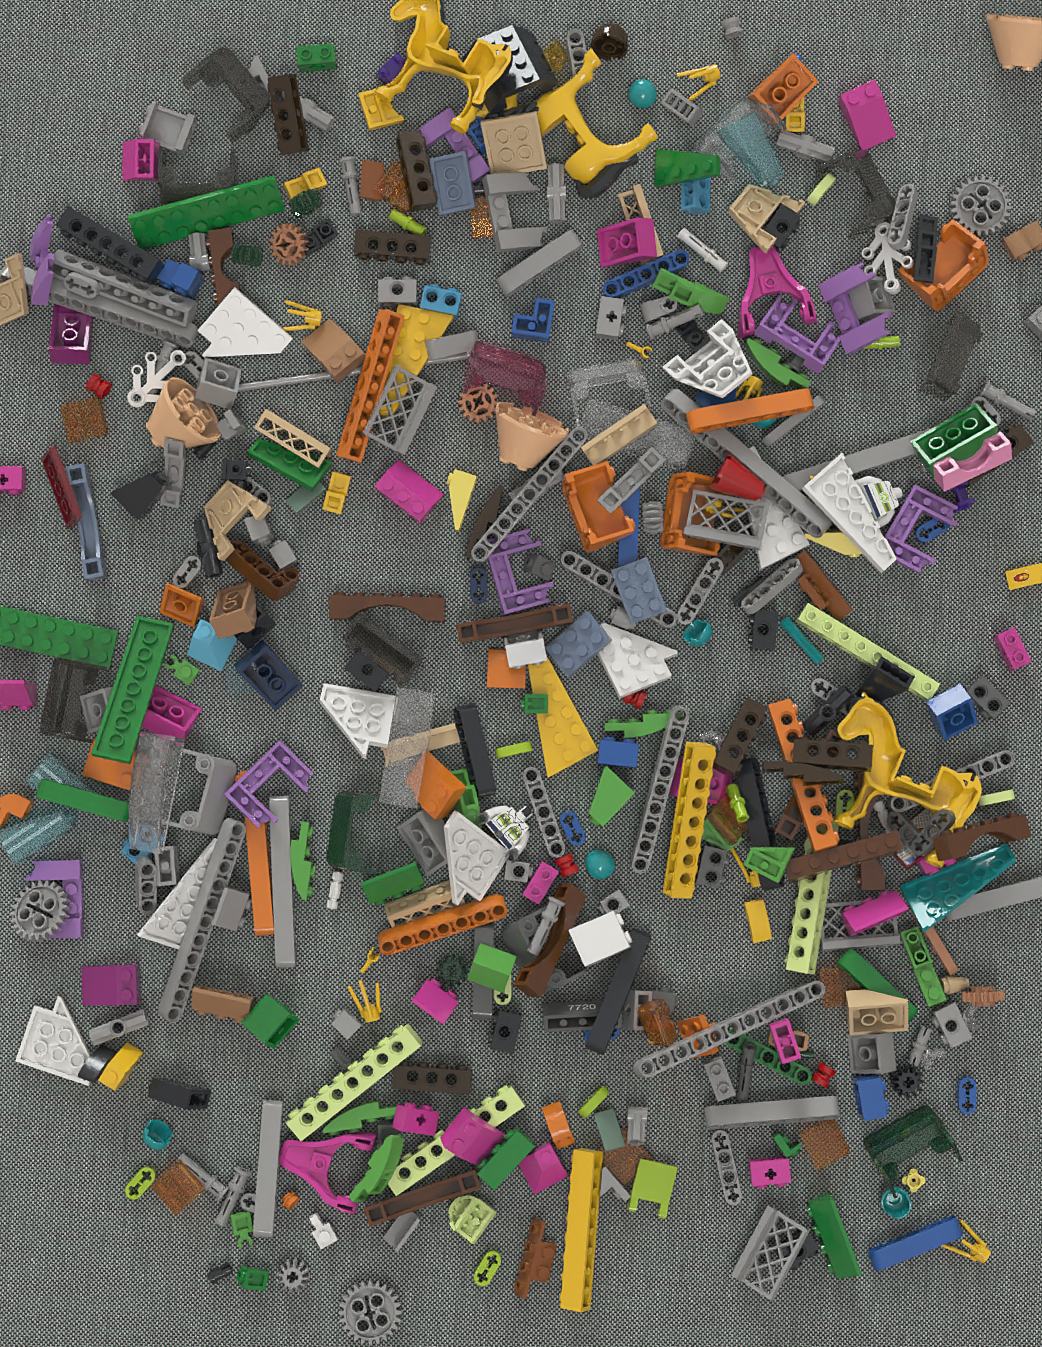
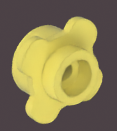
[902,1168,926,1192]

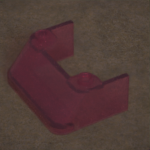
[463,341,546,416]

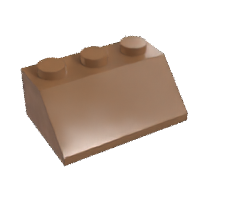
[191,985,255,1023]

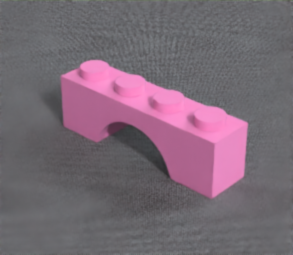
[933,432,1012,492]

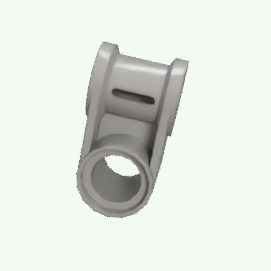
[640,296,677,324]

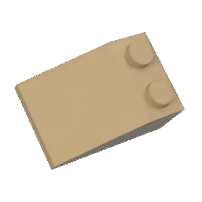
[846,989,908,1036]

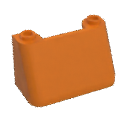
[898,219,989,312]
[561,461,635,553]
[660,472,723,557]

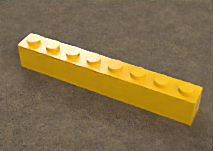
[560,1148,603,1312]

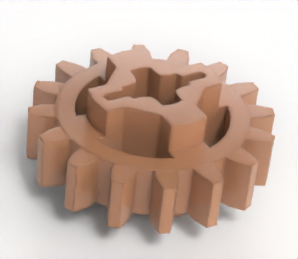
[269,224,309,265]
[458,382,499,424]
[961,986,1005,1007]

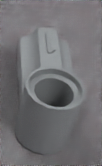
[188,233,211,271]
[627,1105,648,1146]

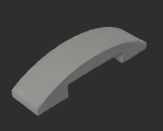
[160,438,186,508]
[597,447,665,514]

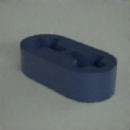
[470,567,488,604]

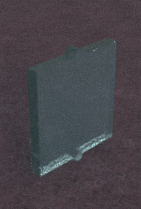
[224,662,256,695]

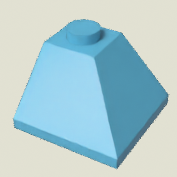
[187,619,237,672]

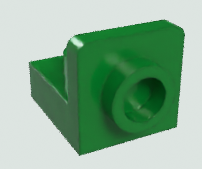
[521,694,548,714]
[771,1131,802,1158]
[237,1265,269,1291]

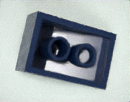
[234,639,304,710]

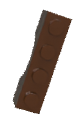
[206,228,241,306]

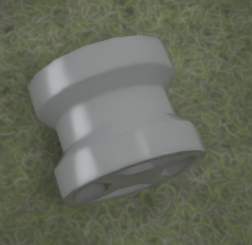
[721,17,743,39]

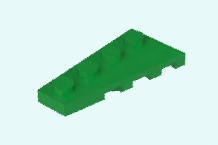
[654,149,721,188]
[247,439,333,491]

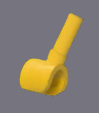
[626,342,653,359]
[360,947,381,973]

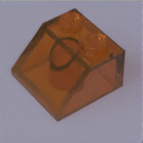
[636,999,677,1047]

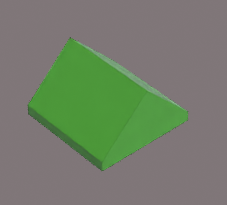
[467,943,517,993]

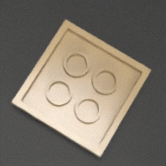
[480,111,548,174]

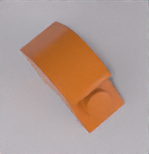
[0,794,34,829]
[542,1101,575,1149]

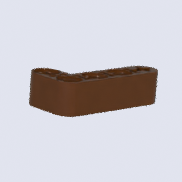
[226,540,300,601]

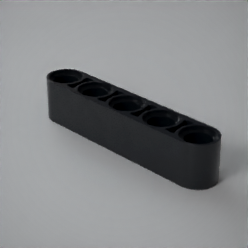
[453,703,496,798]

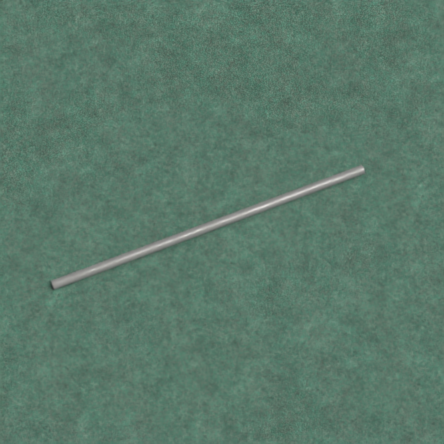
[238,347,501,392]

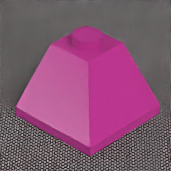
[518,1141,569,1195]

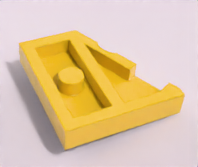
[358,89,404,131]

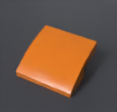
[487,649,526,689]

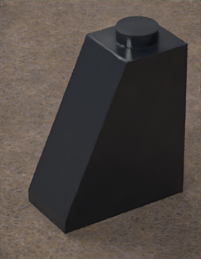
[111,471,172,520]
[855,656,914,702]
[148,1078,211,1109]

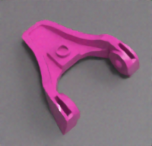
[737,246,818,339]
[279,1132,378,1215]

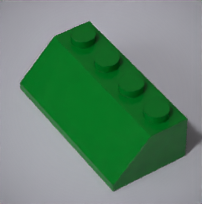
[910,403,998,479]
[805,1193,862,1279]

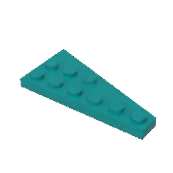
[900,843,1016,933]

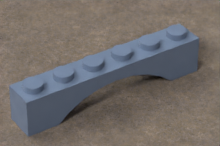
[65,463,108,582]

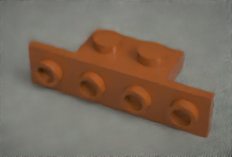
[796,550,853,621]
[514,1216,557,1299]

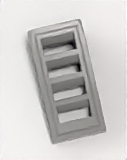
[660,88,703,126]

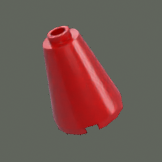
[710,454,766,501]

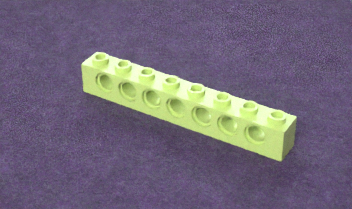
[796,603,940,701]
[785,820,839,974]
[286,1024,423,1141]
[388,1085,525,1196]

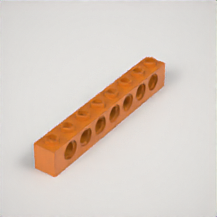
[336,309,405,463]
[767,698,840,853]

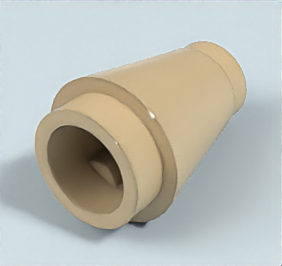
[939,976,970,995]

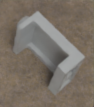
[139,101,198,156]

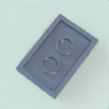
[430,151,477,216]
[611,557,667,625]
[545,611,612,678]

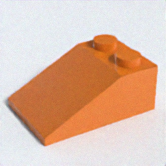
[748,53,819,124]
[82,739,149,792]
[406,750,467,820]

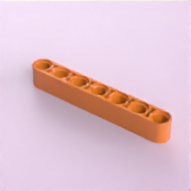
[686,388,815,434]
[245,802,274,936]
[377,894,507,955]

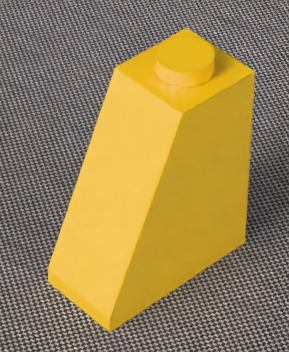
[98,1042,144,1091]

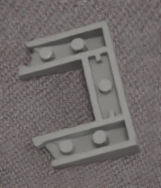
[482,173,547,253]

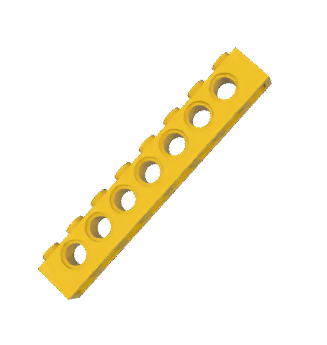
[662,742,716,898]

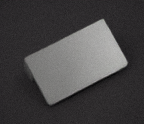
[382,1211,421,1253]

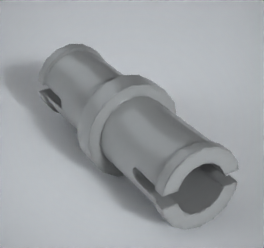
[907,1025,933,1066]

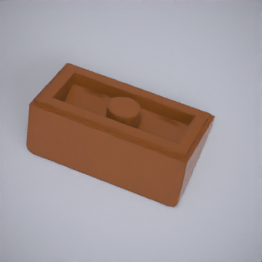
[360,160,384,202]

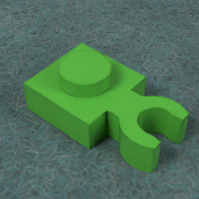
[164,655,201,686]
[230,1211,253,1248]

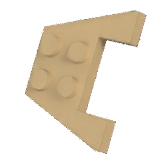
[728,184,805,254]
[0,253,29,326]
[204,480,272,561]

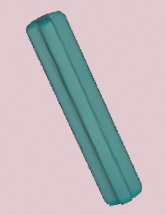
[780,617,824,664]

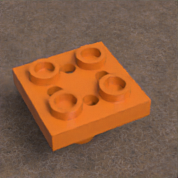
[676,1014,719,1058]

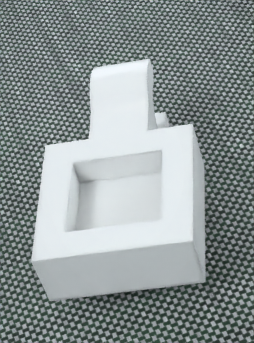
[310,1212,338,1249]

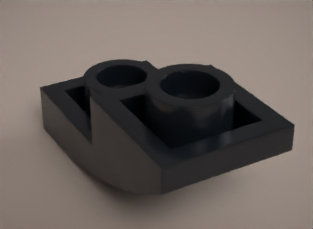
[304,219,338,257]
[674,319,710,353]
[78,1045,117,1083]

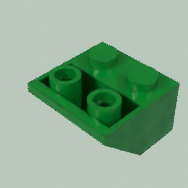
[241,994,300,1049]

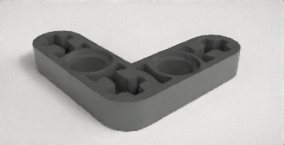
[887,809,956,856]

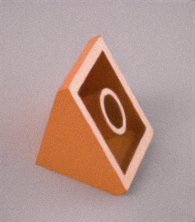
[159,583,206,627]

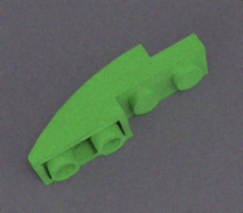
[652,268,730,315]
[745,338,811,389]
[604,710,682,739]
[450,769,482,830]
[290,821,316,900]
[900,926,947,1007]
[323,1099,400,1136]
[348,1135,404,1202]

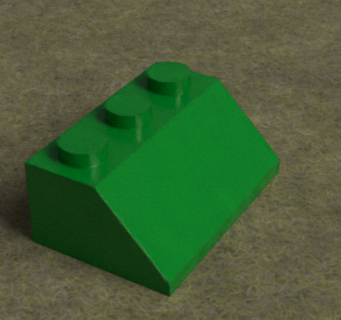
[360,861,425,906]
[477,1127,535,1190]

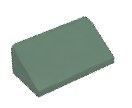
[286,482,327,515]
[594,1108,626,1152]

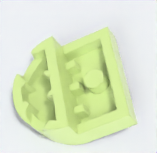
[448,1195,497,1244]

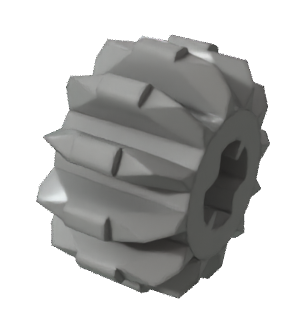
[643,501,664,534]
[277,1258,310,1293]

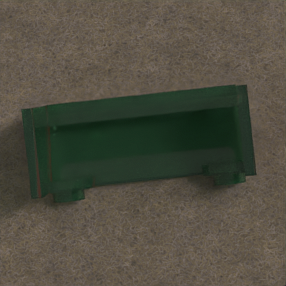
[326,791,394,875]
[864,1106,963,1199]

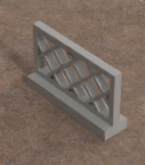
[362,365,437,455]
[683,490,770,551]
[820,900,901,952]
[731,1206,810,1301]

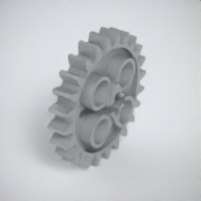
[949,175,1012,237]
[10,880,71,943]
[338,1279,402,1345]

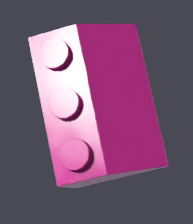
[374,460,444,524]
[142,685,202,747]
[840,890,908,937]

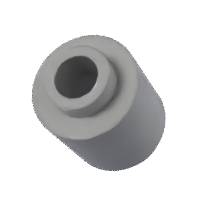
[609,606,636,630]

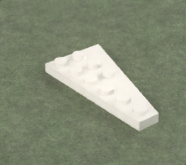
[747,446,810,571]

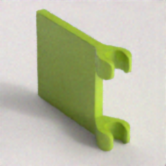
[627,1158,678,1219]

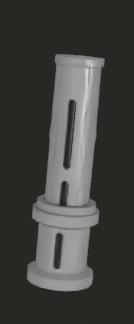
[339,157,362,216]
[646,304,704,340]
[147,340,179,395]
[979,380,1036,421]
[527,896,565,956]
[176,1152,229,1202]
[215,1166,252,1227]

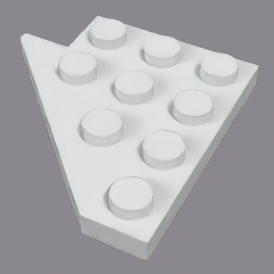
[197,287,293,357]
[597,623,678,699]
[320,683,399,759]
[444,811,510,905]
[15,995,91,1086]

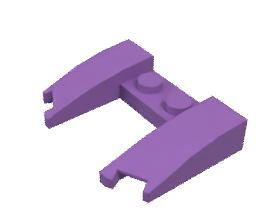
[412,108,490,185]
[30,215,54,306]
[818,263,892,354]
[754,295,842,374]
[884,485,958,573]
[484,529,553,616]
[224,740,314,828]
[26,860,84,938]

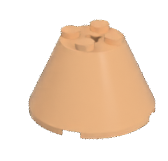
[986,14,1042,71]
[146,377,221,448]
[495,402,569,471]

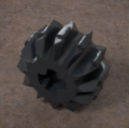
[890,1065,924,1099]

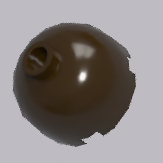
[590,23,629,61]

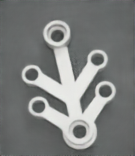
[861,222,914,295]
[127,350,186,407]

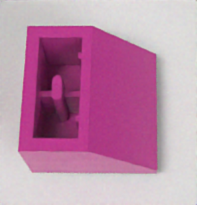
[122,139,160,181]

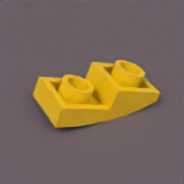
[744,898,772,943]

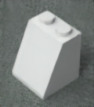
[569,911,633,966]

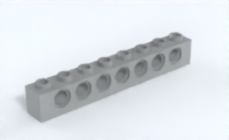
[52,249,197,327]

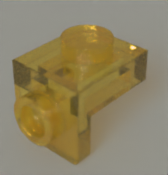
[543,40,570,72]

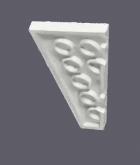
[802,453,896,573]
[137,838,229,949]

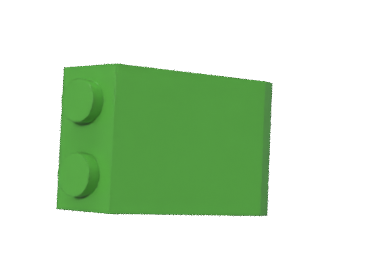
[588,766,635,827]

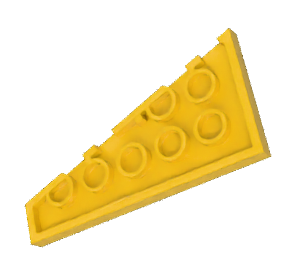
[379,304,454,417]
[528,655,598,778]

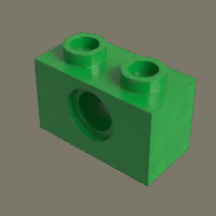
[296,43,337,73]

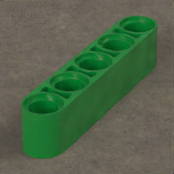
[36,778,132,822]
[837,948,918,1023]
[725,1029,812,1085]

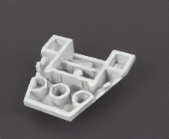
[663,319,752,398]

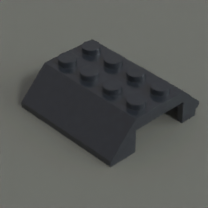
[463,25,558,115]

